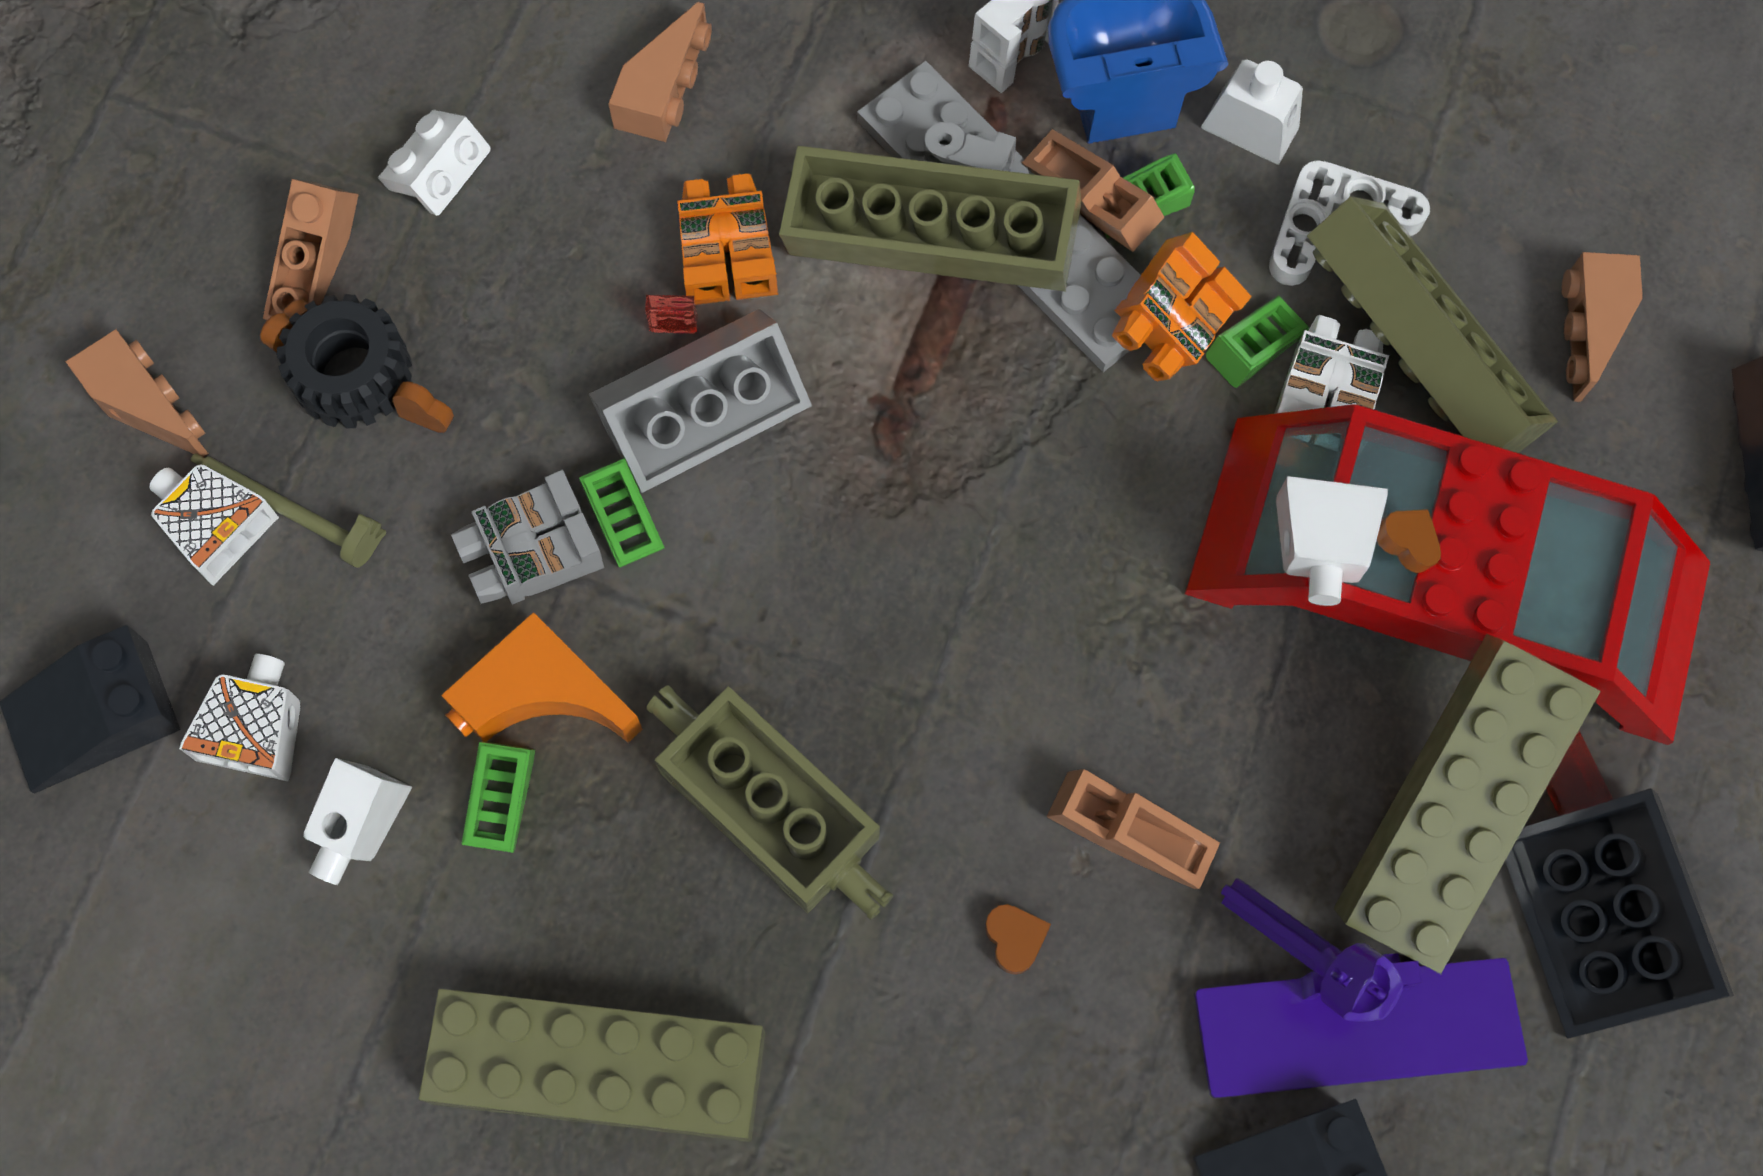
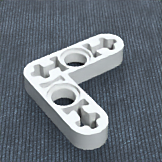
[1269,161,1430,286]

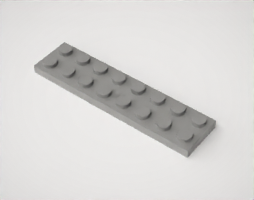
[857,61,1141,372]

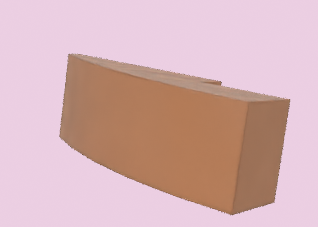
[1022,129,1164,252]
[1046,769,1220,889]

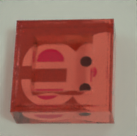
[645,295,698,333]

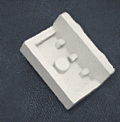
[378,110,491,215]

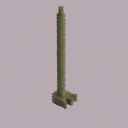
[191,453,386,568]

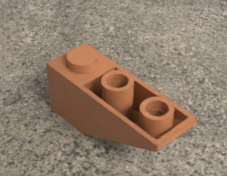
[608,2,712,142]
[263,179,359,320]
[1562,252,1643,402]
[65,329,209,457]

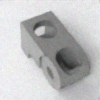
[924,121,1016,171]

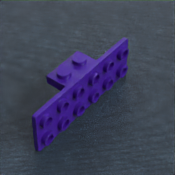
[1195,954,1528,1098]

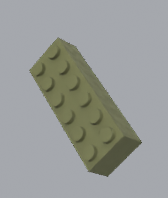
[779,146,1082,292]
[1307,196,1558,453]
[1333,634,1601,974]
[419,989,765,1142]

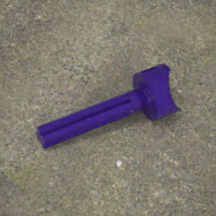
[1221,878,1404,1022]

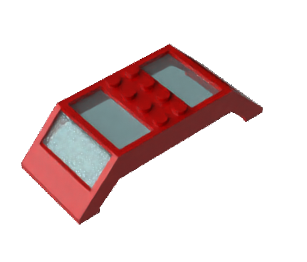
[1185,404,1711,745]

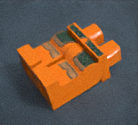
[677,173,778,306]
[1112,232,1252,381]

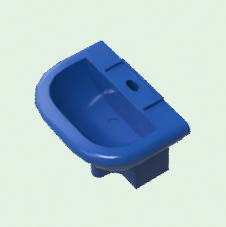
[1048,0,1228,144]

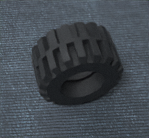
[277,294,412,429]

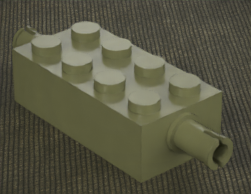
[647,685,893,920]

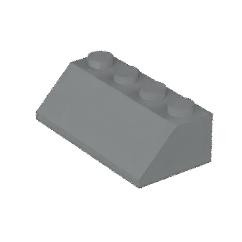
[589,309,812,493]

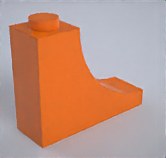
[441,612,643,743]

